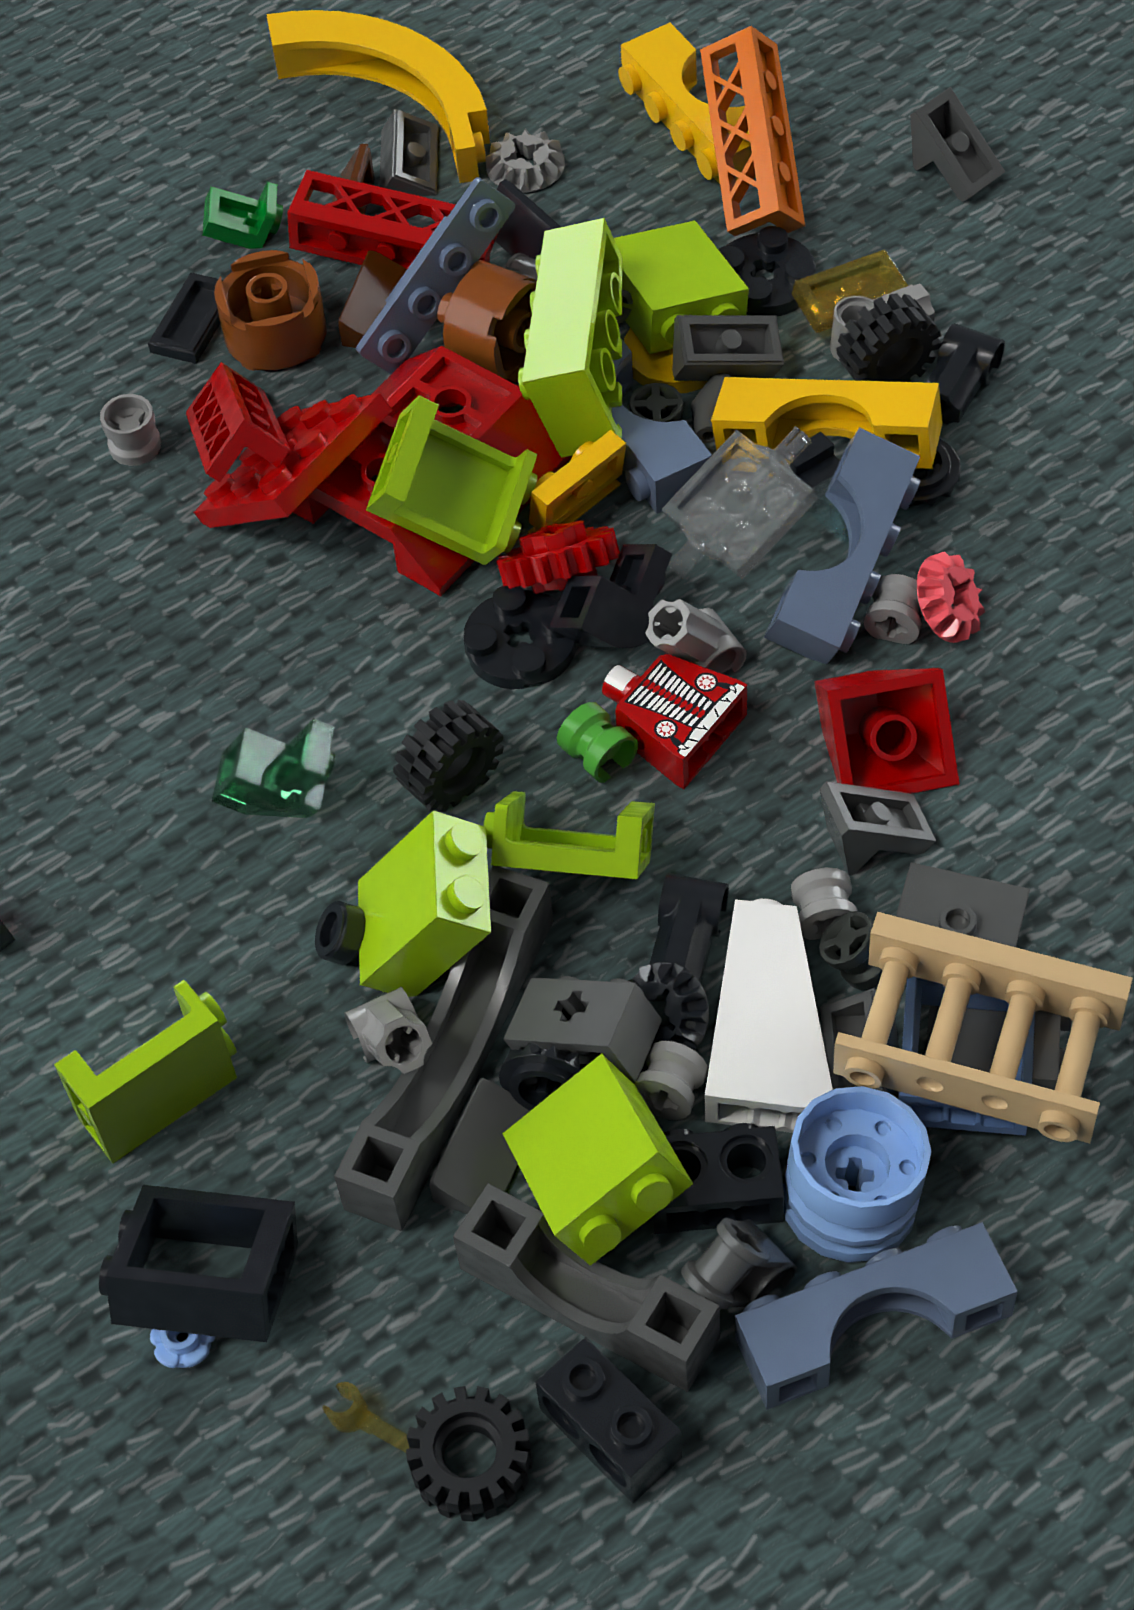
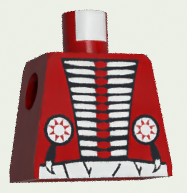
[602,654,747,789]

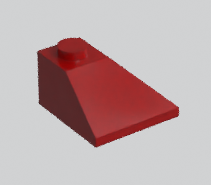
[814,668,960,794]

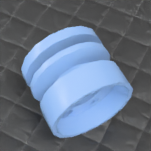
[783,1086,932,1263]

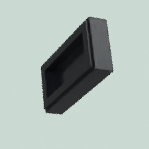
[148,273,223,364]

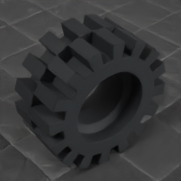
[836,293,941,382]
[393,700,504,813]
[406,1386,533,1522]

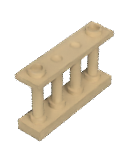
[833,912,1133,1144]

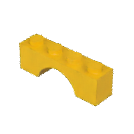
[618,22,756,184]
[711,377,942,469]

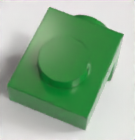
[202,181,283,249]

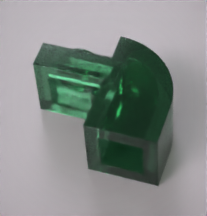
[212,718,336,818]

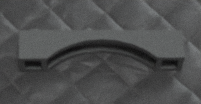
[334,866,554,1231]

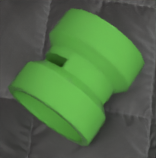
[557,702,638,783]

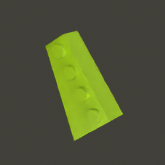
[518,218,622,458]

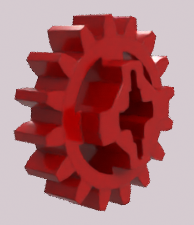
[496,520,620,594]

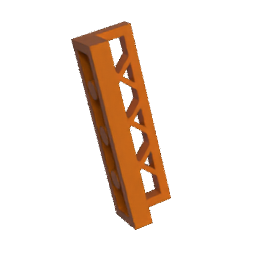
[700,26,805,236]

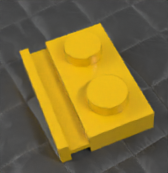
[528,430,626,535]

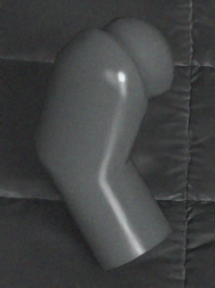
[691,373,730,443]

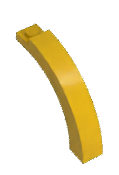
[266,10,490,183]

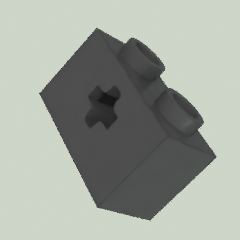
[504,976,662,1083]

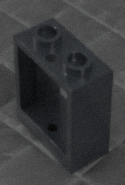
[99,1185,298,1342]

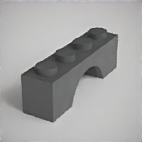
[453,1183,720,1392]

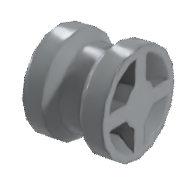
[863,574,922,644]
[791,867,857,940]
[634,1041,708,1120]

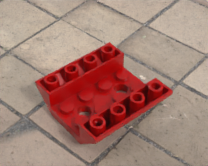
[293,346,572,596]

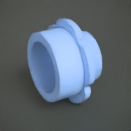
[150,1329,215,1368]

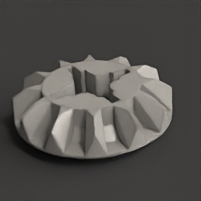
[486,128,565,193]

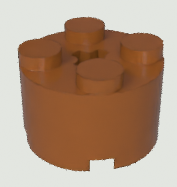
[214,250,327,371]
[437,260,537,383]

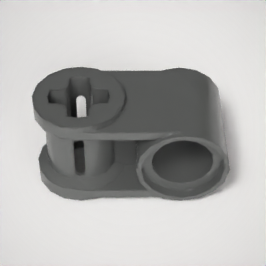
[681,1218,797,1310]

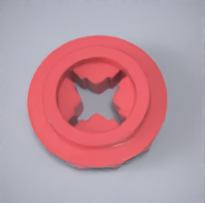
[917,551,985,643]

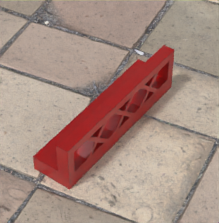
[287,170,499,269]
[186,362,290,482]

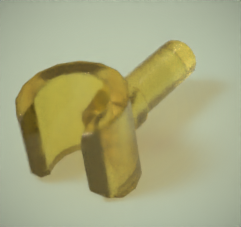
[322,1382,409,1453]

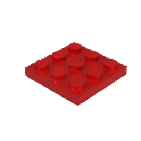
[193,393,393,528]

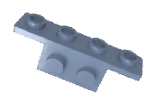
[356,177,515,374]

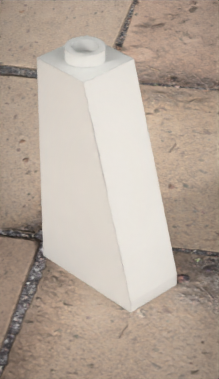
[705,899,833,1133]

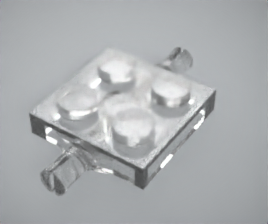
[662,426,818,579]

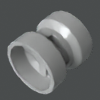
[100,394,161,466]

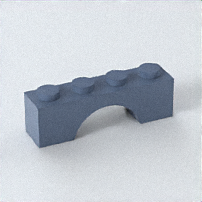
[612,337,713,514]
[764,427,920,664]
[735,1222,1018,1410]

